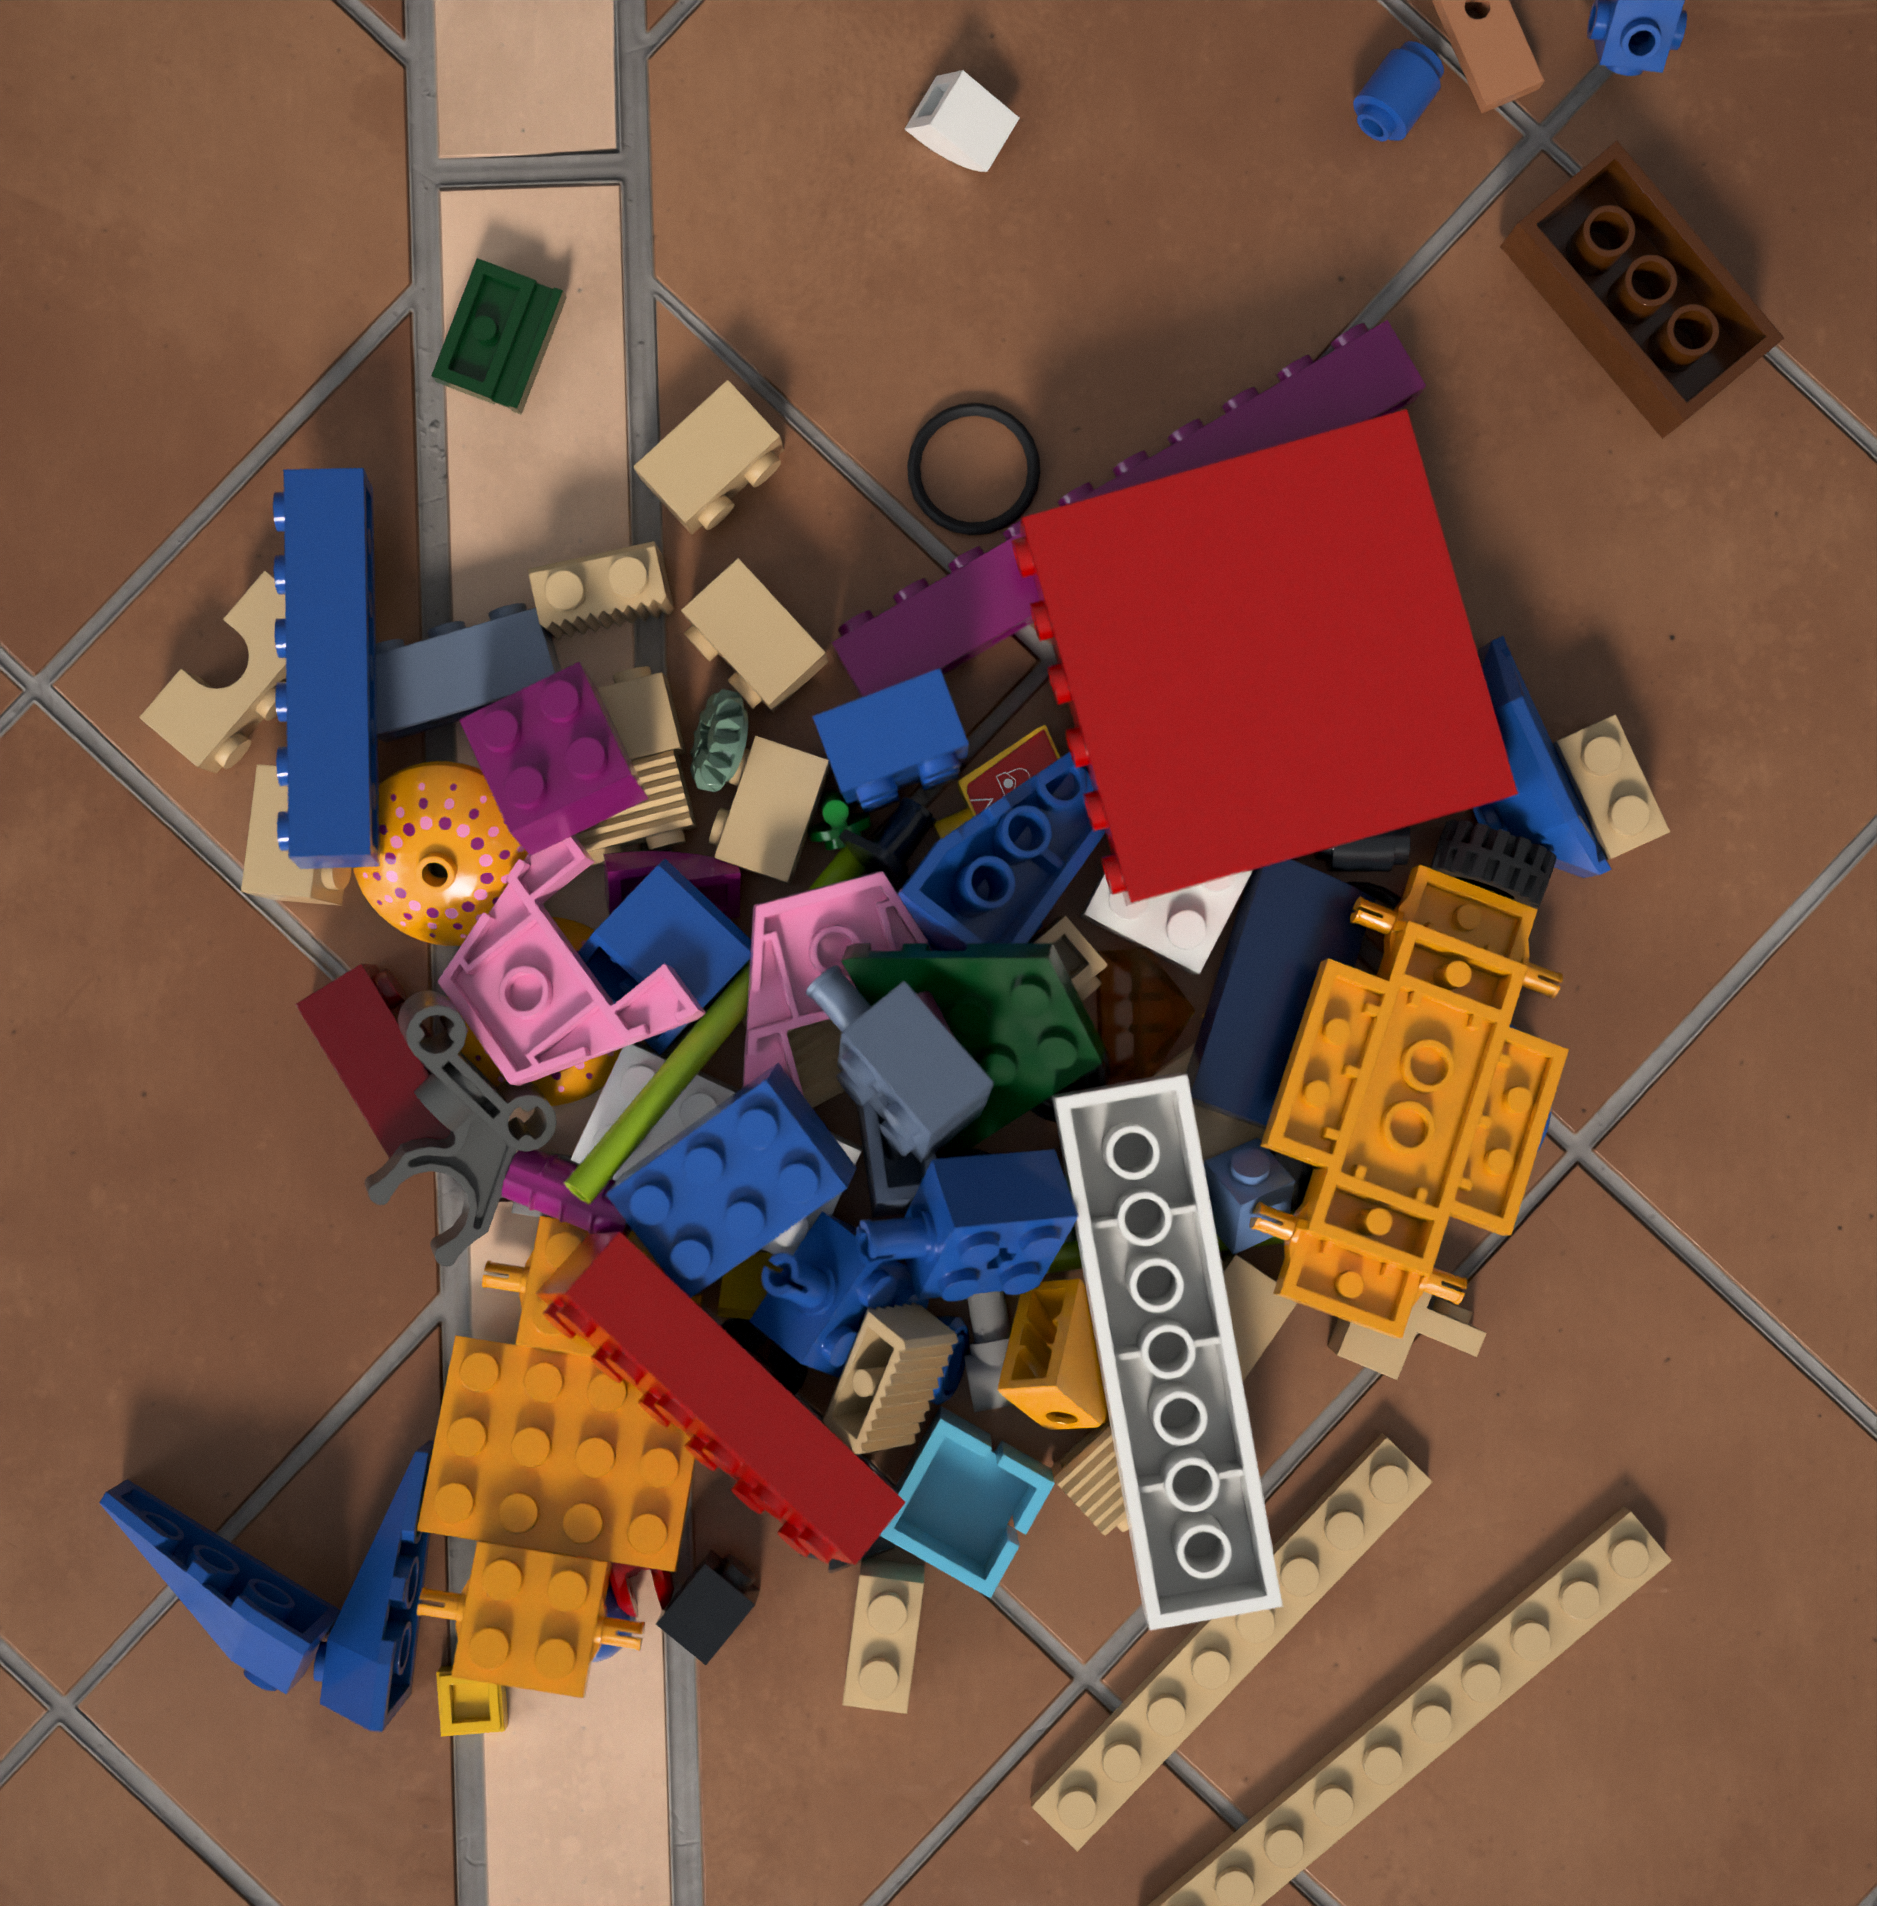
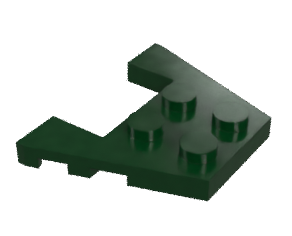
[841,943,1105,1158]

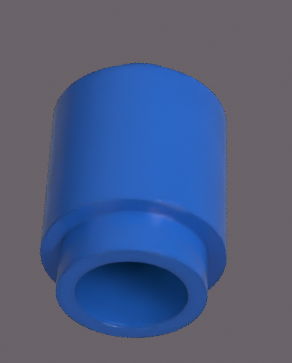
[1353,41,1444,142]

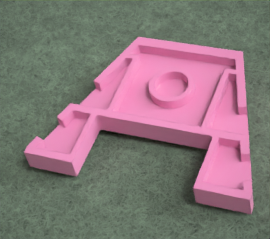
[437,835,706,1086]
[743,871,955,1096]

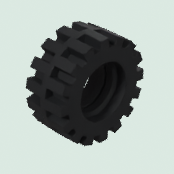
[1430,819,1557,908]

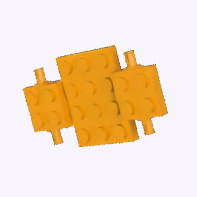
[1249,864,1569,1339]
[417,1216,703,1698]

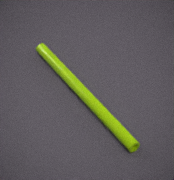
[564,847,865,1204]

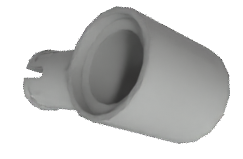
[964,1291,1014,1412]

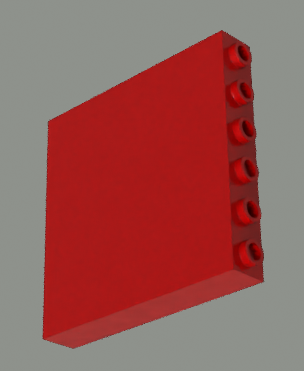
[1011,409,1518,906]

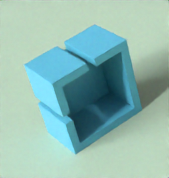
[880,1406,1055,1598]

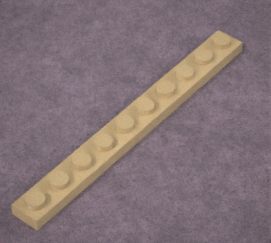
[1147,1506,1672,1906]

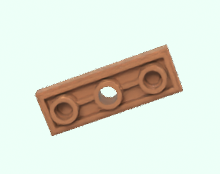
[1432,0,1544,114]

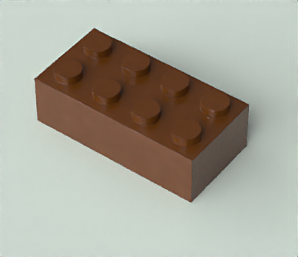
[1500,140,1784,439]

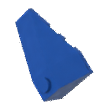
[898,752,1105,951]
[313,1440,434,1732]
[99,1479,341,1694]

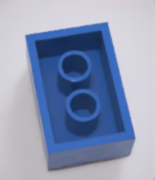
[813,668,969,814]
[606,1063,857,1298]

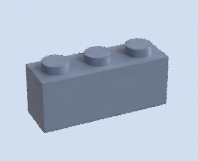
[376,603,561,743]

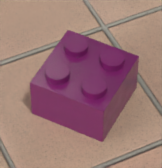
[459,662,649,856]

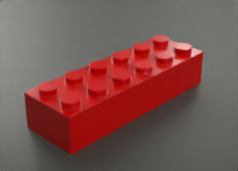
[535,1231,906,1565]

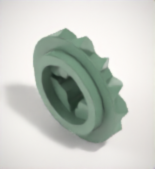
[690,689,748,792]

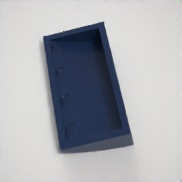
[1186,860,1376,1129]

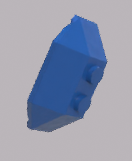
[1473,635,1612,878]

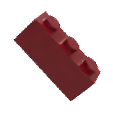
[295,964,451,1159]

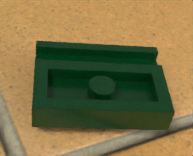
[431,258,567,415]

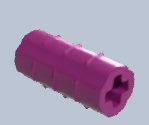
[502,1149,633,1239]

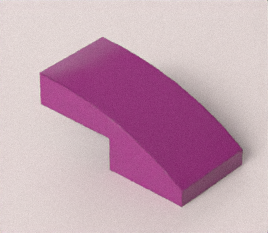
[603,851,740,919]

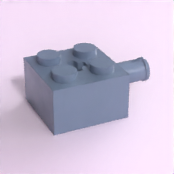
[806,965,994,1164]

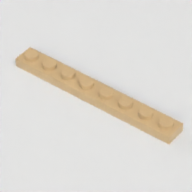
[1030,1433,1433,1852]

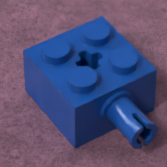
[856,1149,1079,1301]
[750,1211,929,1378]

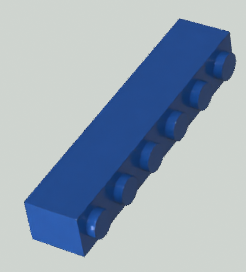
[273,468,380,869]

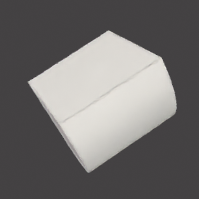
[905,70,1020,172]

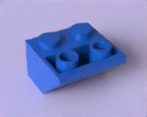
[578,859,751,1055]

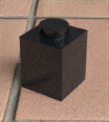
[656,1550,760,1665]

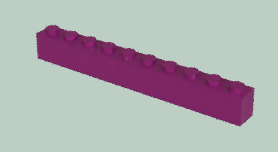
[832,320,1426,698]

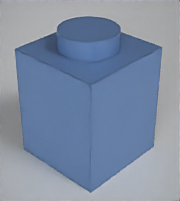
[1204,1138,1295,1255]

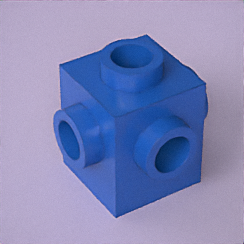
[1587,0,1687,76]

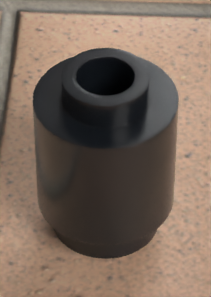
[1314,826,1410,872]

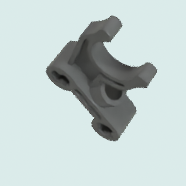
[364,990,557,1267]

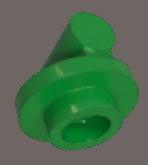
[808,790,871,850]

